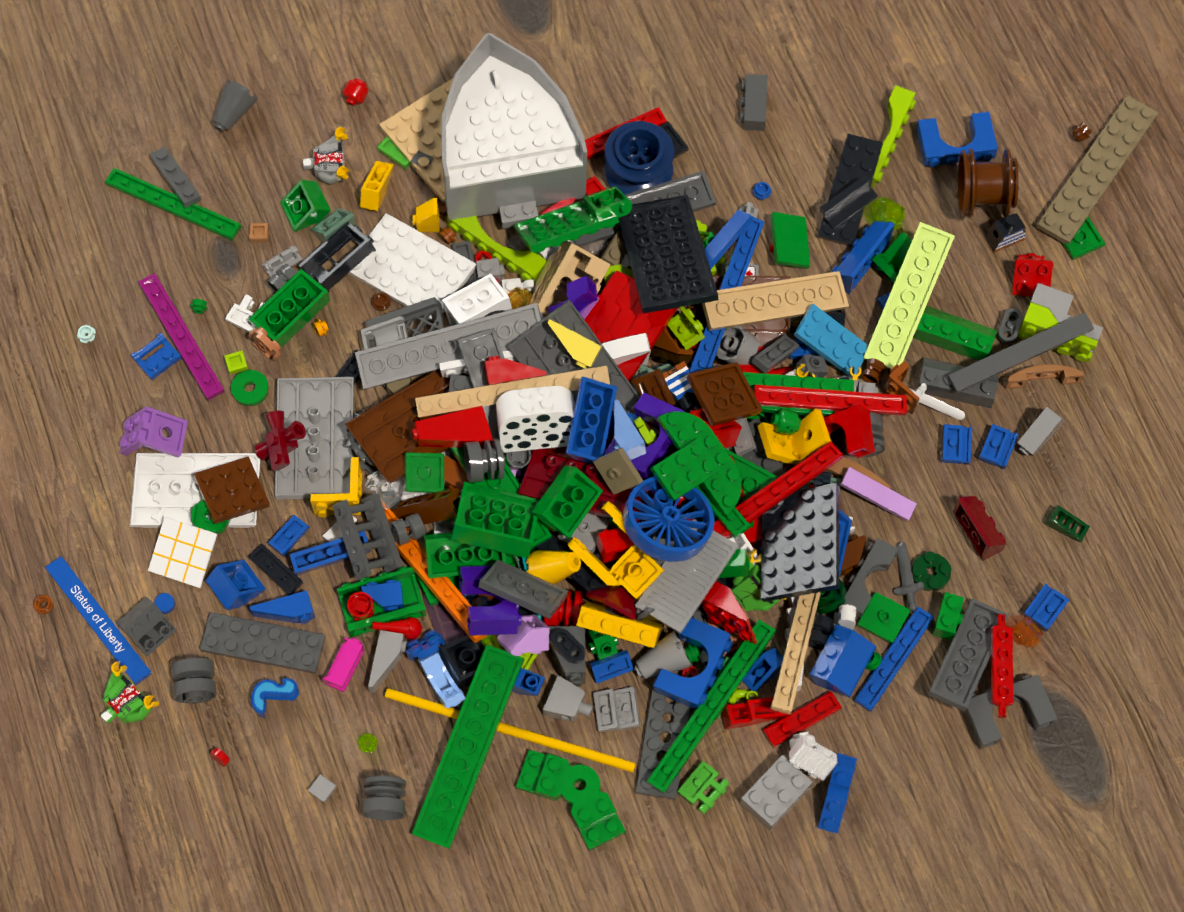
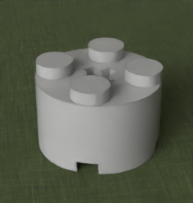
[716,325,760,365]

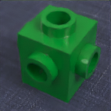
[588,630,619,660]

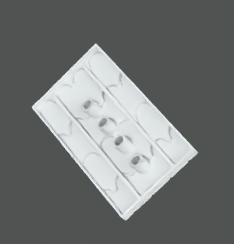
[129,453,260,528]

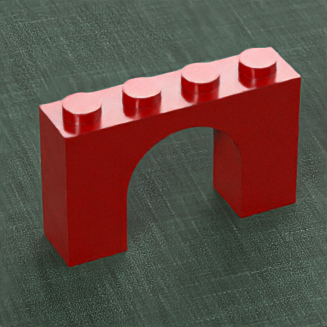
[809,404,875,458]

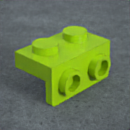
[667,307,705,350]

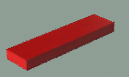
[763,691,842,748]

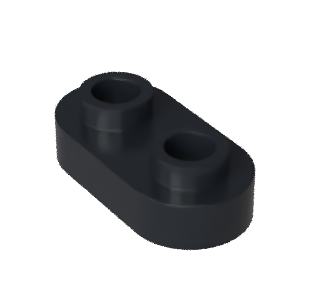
[551,628,585,664]

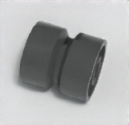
[266,264,297,293]
[504,450,531,470]
[390,513,426,546]

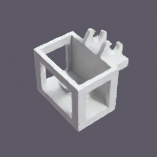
[442,274,512,326]

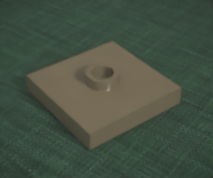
[593,448,643,494]

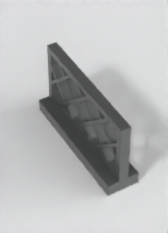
[366,297,445,347]

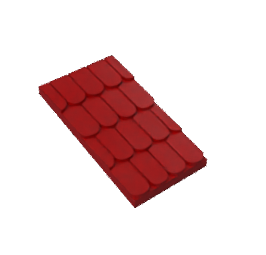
[584,270,678,382]

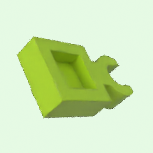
[634,417,658,446]

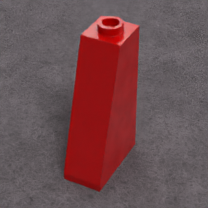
[411,406,493,448]

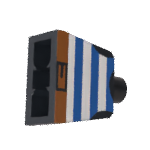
[985,213,1026,253]
[662,361,694,410]

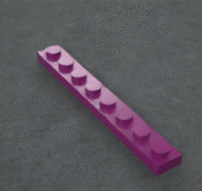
[138,273,225,401]

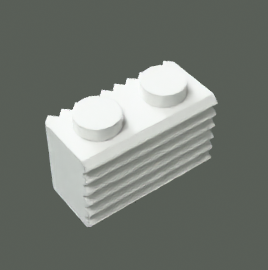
[789,735,837,780]

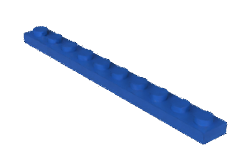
[689,216,764,373]

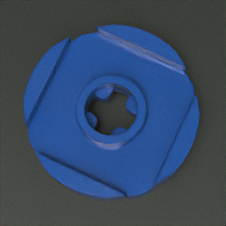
[406,630,445,661]

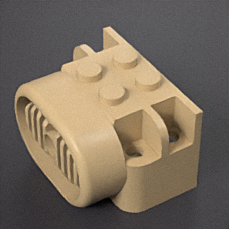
[529,241,611,316]

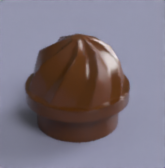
[1073,122,1092,141]

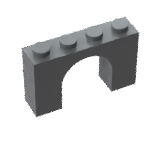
[964,675,1057,750]

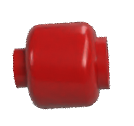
[342,78,369,106]

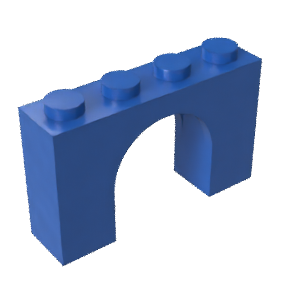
[916,112,998,167]
[654,618,733,709]

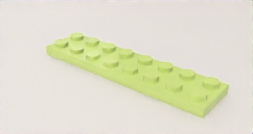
[864,222,955,370]

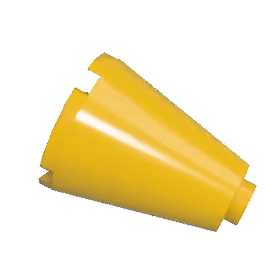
[526,550,581,585]

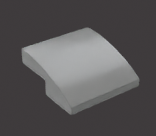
[593,687,641,732]

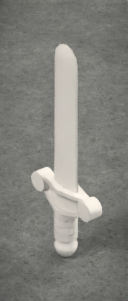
[909,383,965,420]

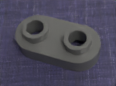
[998,308,1023,344]

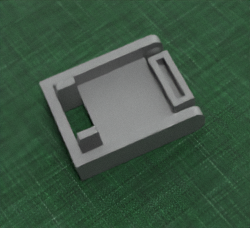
[361,316,408,349]

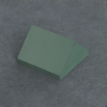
[310,208,356,243]

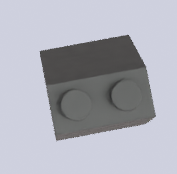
[548,626,586,687]

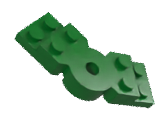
[516,749,626,851]

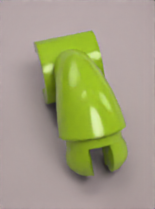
[728,689,758,705]

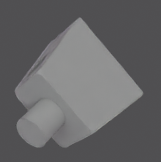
[543,676,594,722]

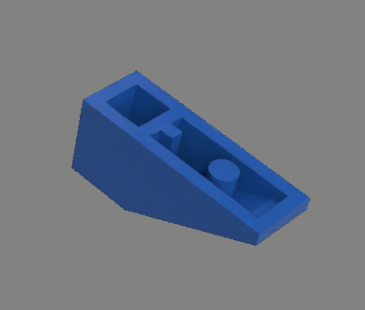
[250,590,315,624]

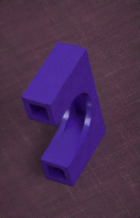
[604,392,684,480]
[459,566,522,636]

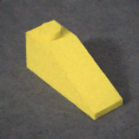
[548,319,603,369]

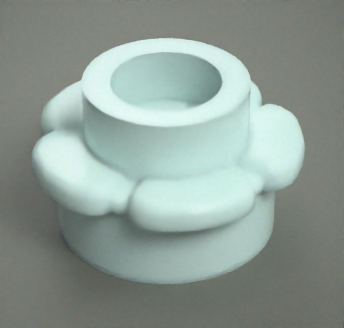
[77,325,96,343]

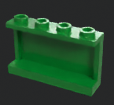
[337,567,427,638]

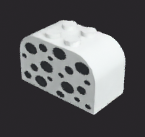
[496,386,575,452]

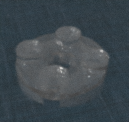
[365,471,405,509]

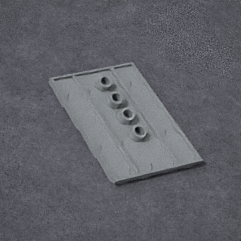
[275,377,354,500]

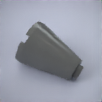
[213,79,258,132]

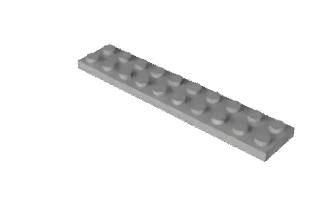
[355,303,542,390]

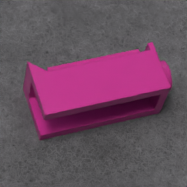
[322,637,365,692]

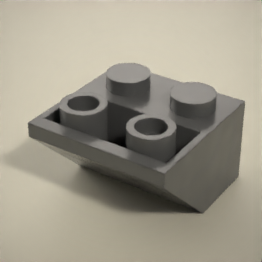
[116,597,177,657]

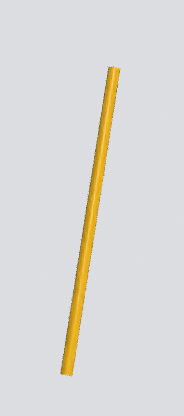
[385,688,636,773]

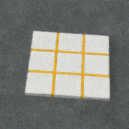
[148,517,218,588]

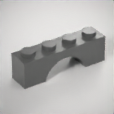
[844,538,898,619]

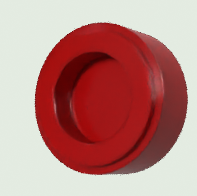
[210,748,230,767]

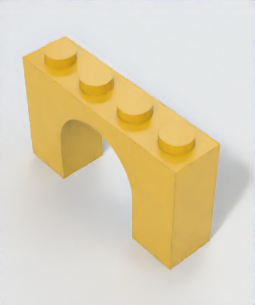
[576,602,663,648]

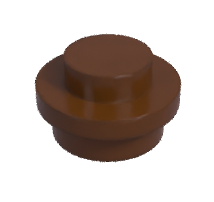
[372,293,391,311]

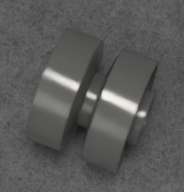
[172,658,216,704]

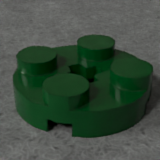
[912,551,952,592]
[816,579,846,614]

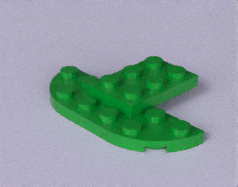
[650,412,741,517]

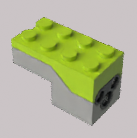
[1017,283,1103,363]

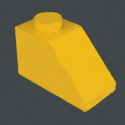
[413,198,440,232]

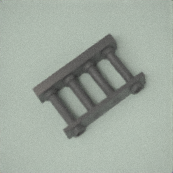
[332,493,403,580]

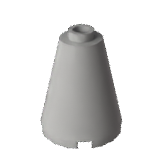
[634,631,692,679]

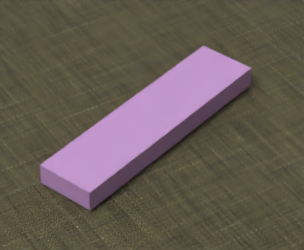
[840,467,917,521]

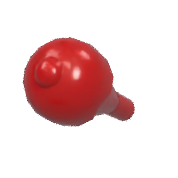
[372,617,423,640]

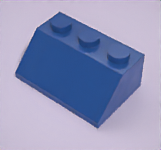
[810,624,876,698]

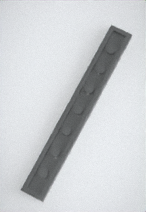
[948,312,1094,393]

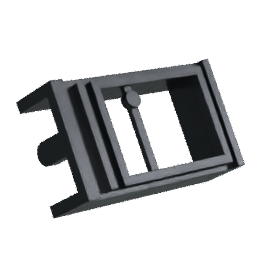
[299,222,376,293]

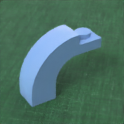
[416,652,465,708]

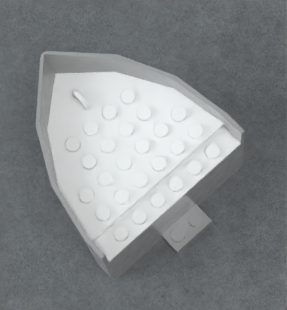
[442,33,587,228]

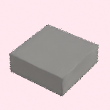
[308,774,337,803]

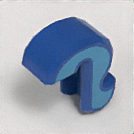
[251,678,299,719]

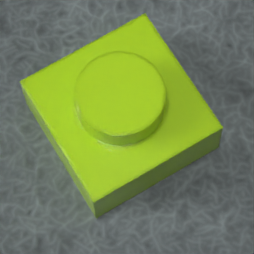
[224,350,248,375]

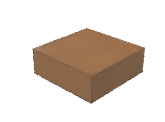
[249,223,269,242]

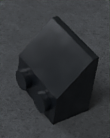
[439,635,485,689]

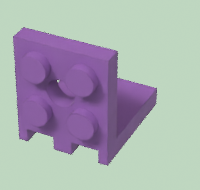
[120,406,188,458]

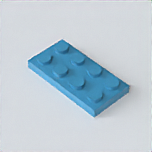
[794,304,869,378]

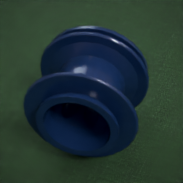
[604,121,674,195]

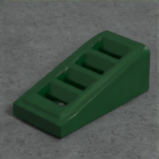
[1044,505,1090,542]

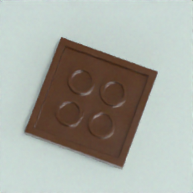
[686,362,763,426]
[194,456,270,524]

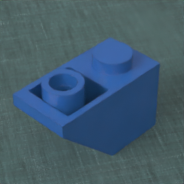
[361,580,404,612]
[512,668,545,696]

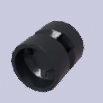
[808,614,834,650]

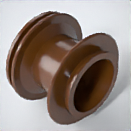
[958,148,1019,219]

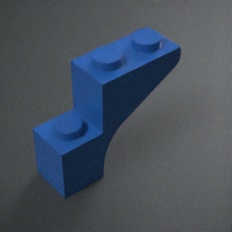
[818,753,857,834]

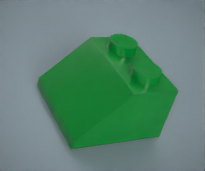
[280,180,331,232]

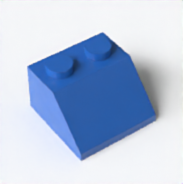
[206,560,266,610]

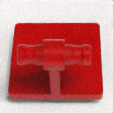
[1012,253,1053,296]

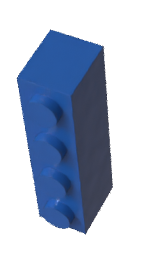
[290,531,372,576]

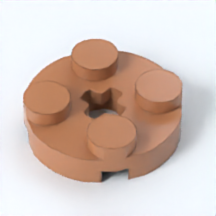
[248,327,281,361]

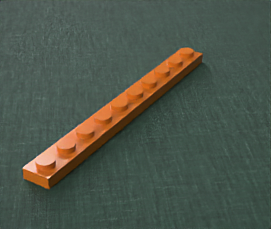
[361,498,488,643]

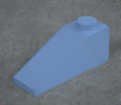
[614,400,646,461]

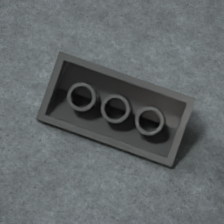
[917,357,998,408]

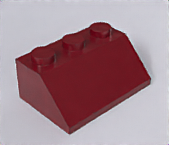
[953,496,1006,561]

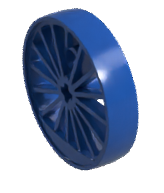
[623,476,714,562]

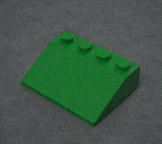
[451,482,540,558]

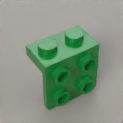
[872,233,913,284]

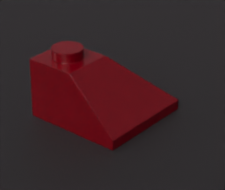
[586,585,636,620]

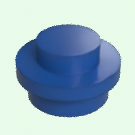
[753,182,771,200]

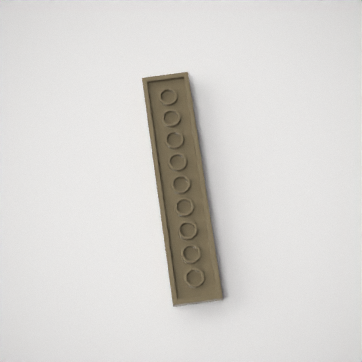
[1036,95,1159,245]

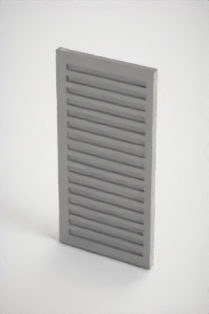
[635,519,739,634]

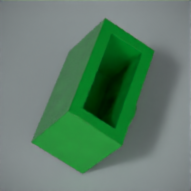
[933,592,964,641]

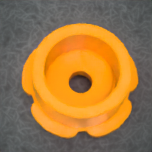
[312,319,329,337]

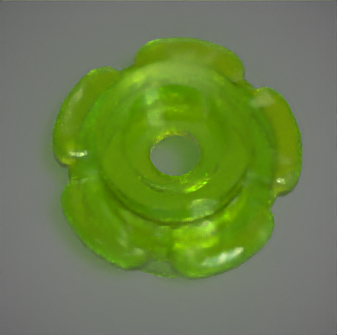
[358,733,378,753]

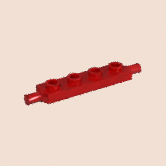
[991,614,1014,718]

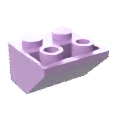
[497,615,549,656]

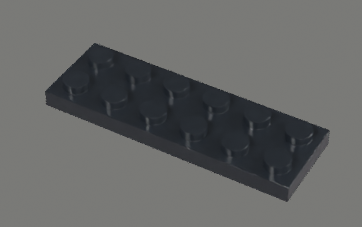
[818,133,883,247]

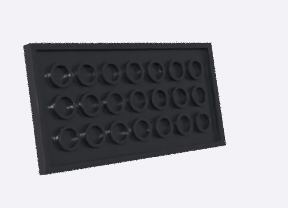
[618,195,719,314]

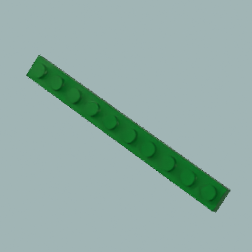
[647,619,776,794]

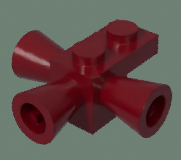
[255,410,306,471]

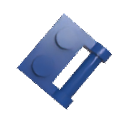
[130,332,182,381]

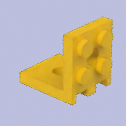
[758,409,831,466]
[311,457,362,518]

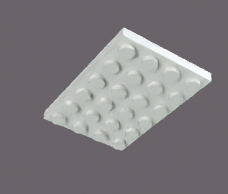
[348,213,477,323]

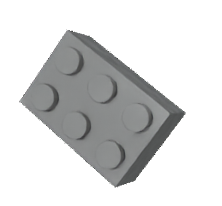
[740,755,813,831]

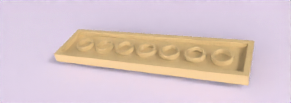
[702,271,849,331]

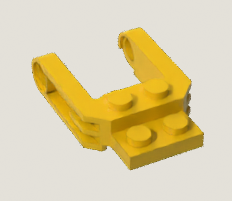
[567,501,665,599]

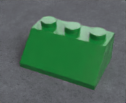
[531,465,603,538]

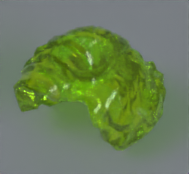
[871,197,906,230]

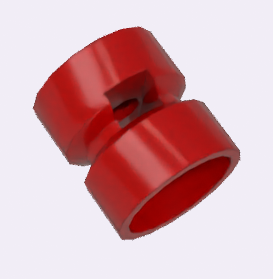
[347,592,375,622]

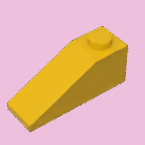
[360,161,394,211]

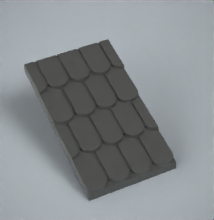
[508,299,640,413]

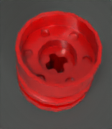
[544,590,583,626]

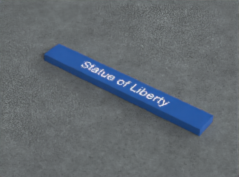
[45,556,152,685]

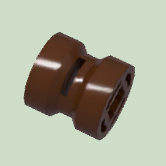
[861,358,885,384]

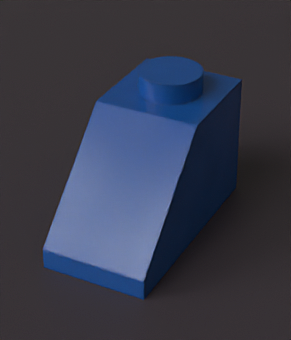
[743,648,784,692]

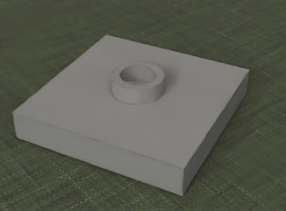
[558,513,611,553]

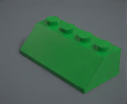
[248,269,330,348]
[914,306,998,361]
[423,532,506,578]

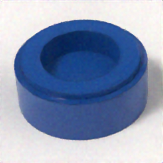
[155,593,175,614]

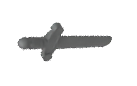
[894,542,925,611]

